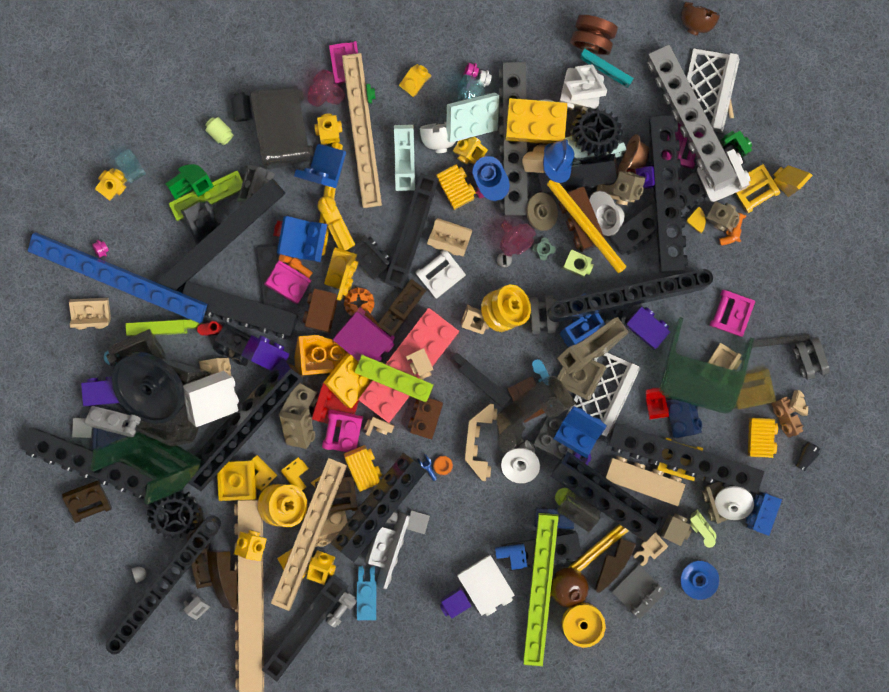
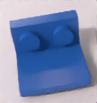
[294,144,346,188]
[277,216,327,262]
[553,406,607,458]
[745,492,782,536]

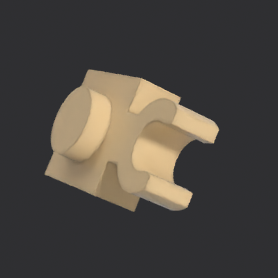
[633,532,668,566]

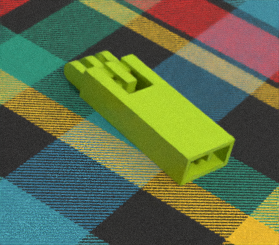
[126,320,200,337]

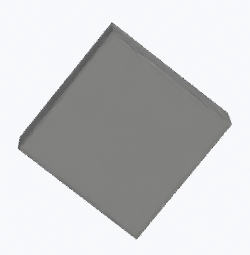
[72,418,93,438]
[408,510,430,534]

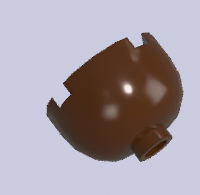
[681,1,720,36]
[550,567,589,608]

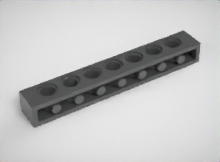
[499,62,528,217]

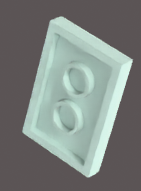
[446,93,499,143]

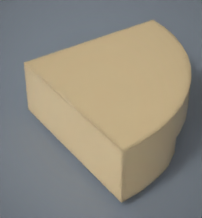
[789,390,808,416]

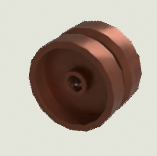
[570,15,618,55]

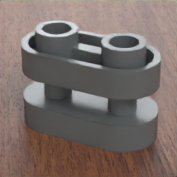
[529,295,559,335]
[792,337,830,380]

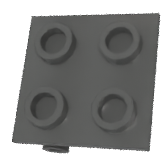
[533,414,573,460]
[612,565,666,619]

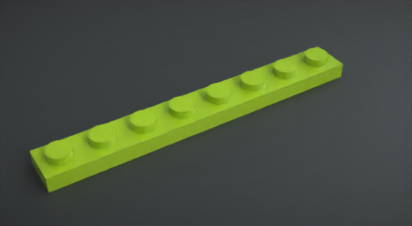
[523,513,559,666]

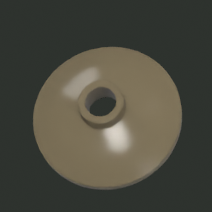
[527,193,558,231]

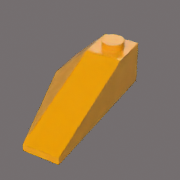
[294,335,359,376]

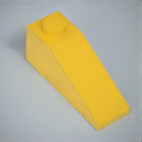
[773,165,813,197]

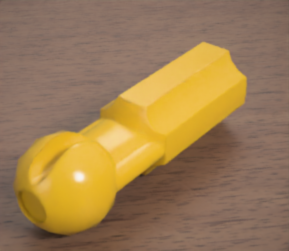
[317,196,355,250]

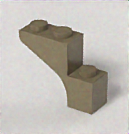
[557,317,629,374]

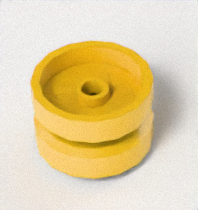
[481,284,531,332]
[258,484,307,527]
[561,602,606,648]

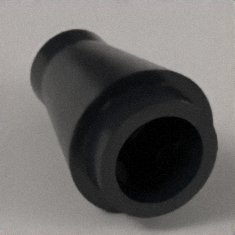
[795,441,820,471]

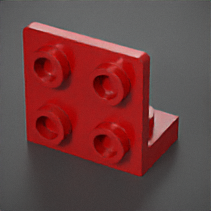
[312,383,359,428]

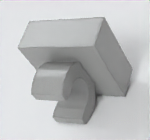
[183,594,210,620]

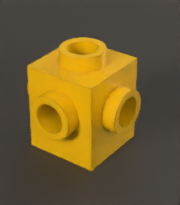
[314,114,342,145]
[453,137,488,164]
[95,168,127,201]
[234,530,267,561]
[307,550,336,585]

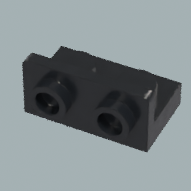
[213,323,251,366]

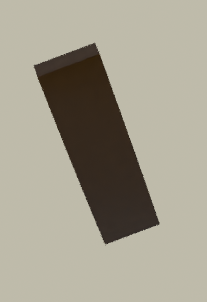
[378,279,427,336]
[182,506,213,589]

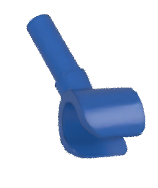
[417,454,437,481]

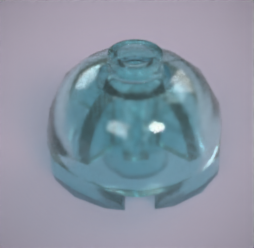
[453,74,486,103]

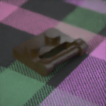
[315,477,358,513]
[62,480,112,523]

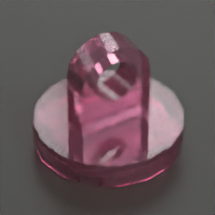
[308,69,345,107]
[500,220,536,257]

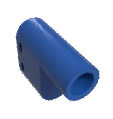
[495,544,527,570]

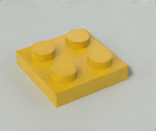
[323,354,373,408]
[217,460,256,501]

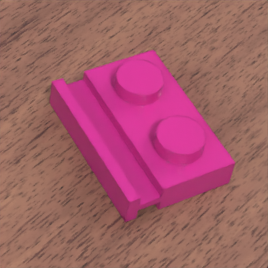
[329,41,358,84]
[264,260,312,304]

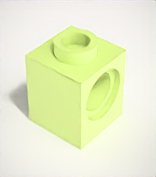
[563,250,594,278]

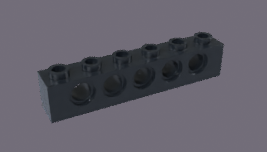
[551,451,663,542]
[330,453,426,562]

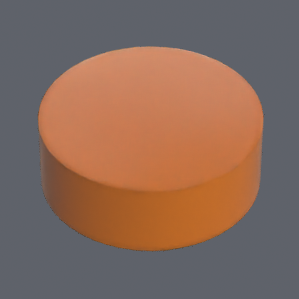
[433,456,453,475]

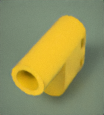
[252,455,278,491]
[281,457,309,490]

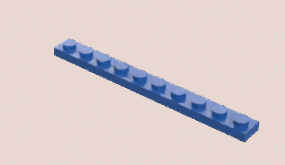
[28,232,208,323]

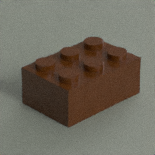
[558,187,605,252]

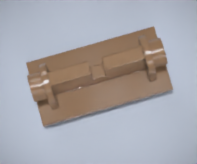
[771,396,803,438]

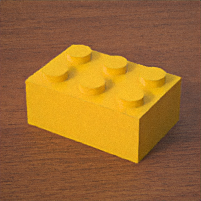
[506,98,567,144]

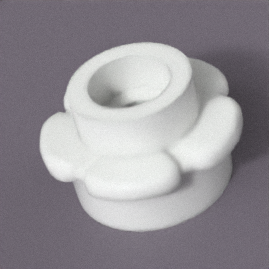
[476,70,492,88]

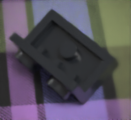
[181,200,221,244]
[348,235,391,280]

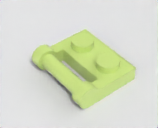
[690,509,716,548]

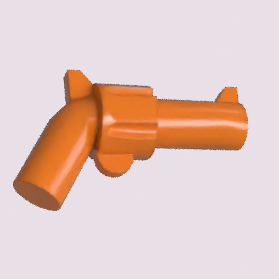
[719,213,747,246]
[279,255,313,278]

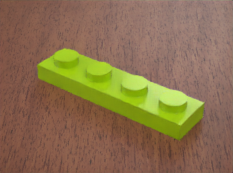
[169,170,243,221]
[355,355,434,402]

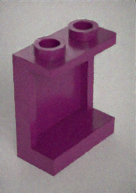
[333,307,395,362]

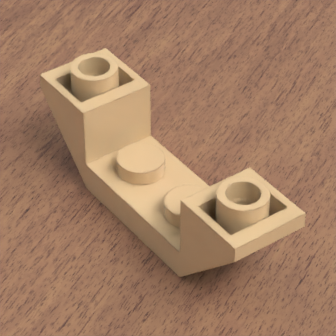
[465,404,497,481]

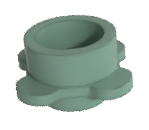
[533,238,556,261]

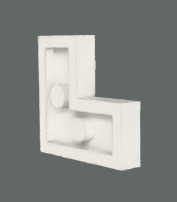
[564,64,607,101]

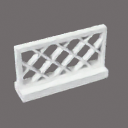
[677,49,740,133]
[566,353,640,437]

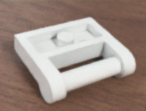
[415,250,466,299]

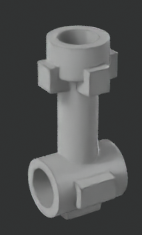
[326,592,357,628]

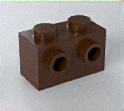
[408,398,443,440]

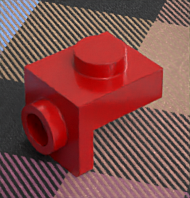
[645,388,669,420]

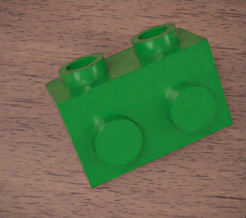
[721,131,752,157]

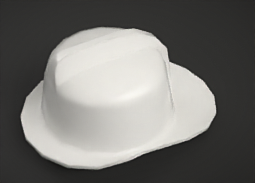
[589,191,624,236]

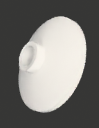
[501,448,540,483]
[715,486,754,520]

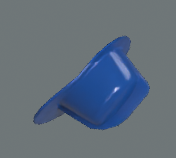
[543,139,575,183]
[472,156,510,201]

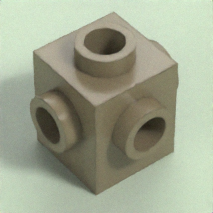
[613,171,645,202]
[706,201,740,232]

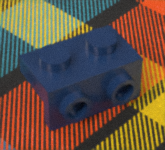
[666,395,702,438]

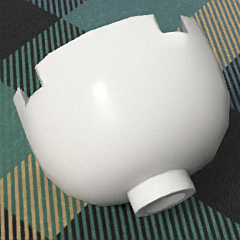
[420,122,456,153]

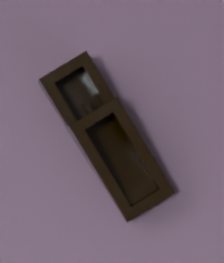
[595,538,636,593]
[207,550,237,609]

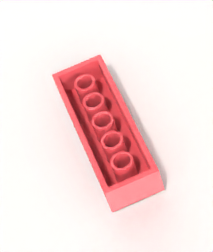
[358,308,459,423]

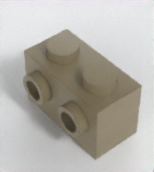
[279,383,318,416]
[659,513,692,546]

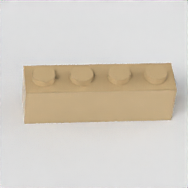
[605,456,686,506]

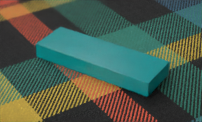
[580,49,634,88]

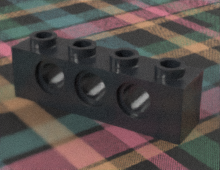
[501,532,582,571]

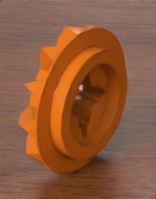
[344,288,374,316]

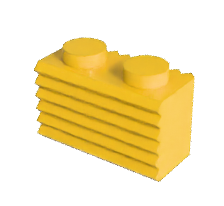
[436,164,476,210]
[747,418,778,458]
[344,445,382,492]

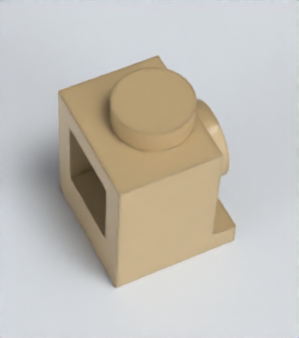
[461,305,489,334]
[406,348,434,380]

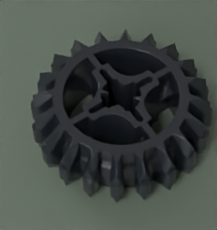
[571,106,623,157]
[147,487,200,539]

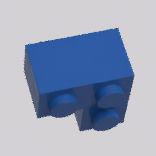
[559,293,606,348]

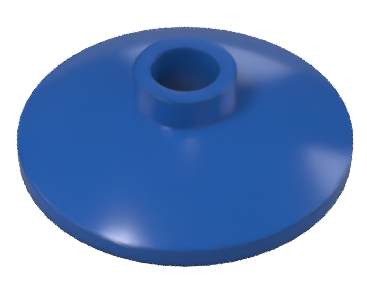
[681,561,719,600]

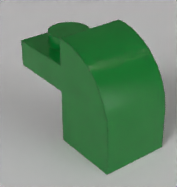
[165,164,214,200]

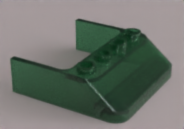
[659,317,754,414]
[90,430,201,505]

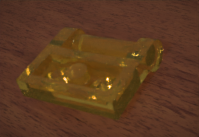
[730,368,776,410]

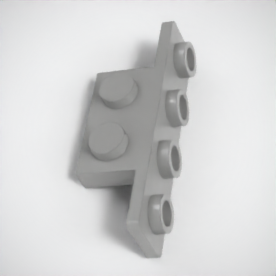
[365,512,410,589]

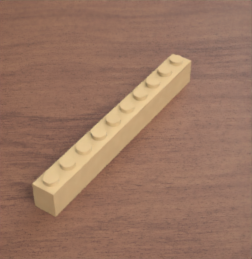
[234,500,264,692]

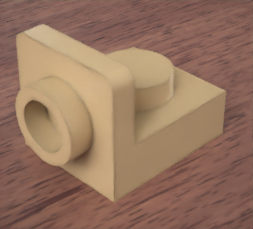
[364,417,395,436]

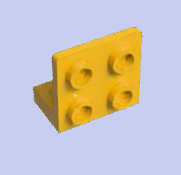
[324,247,358,301]

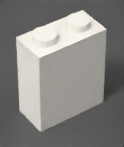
[183,371,239,427]
[457,555,515,616]

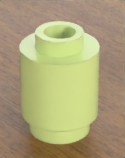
[205,117,234,145]

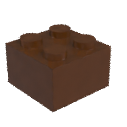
[303,289,338,333]

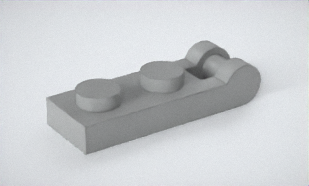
[84,406,141,437]

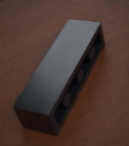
[538,153,619,194]

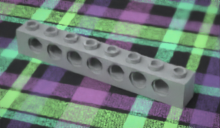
[647,45,737,191]

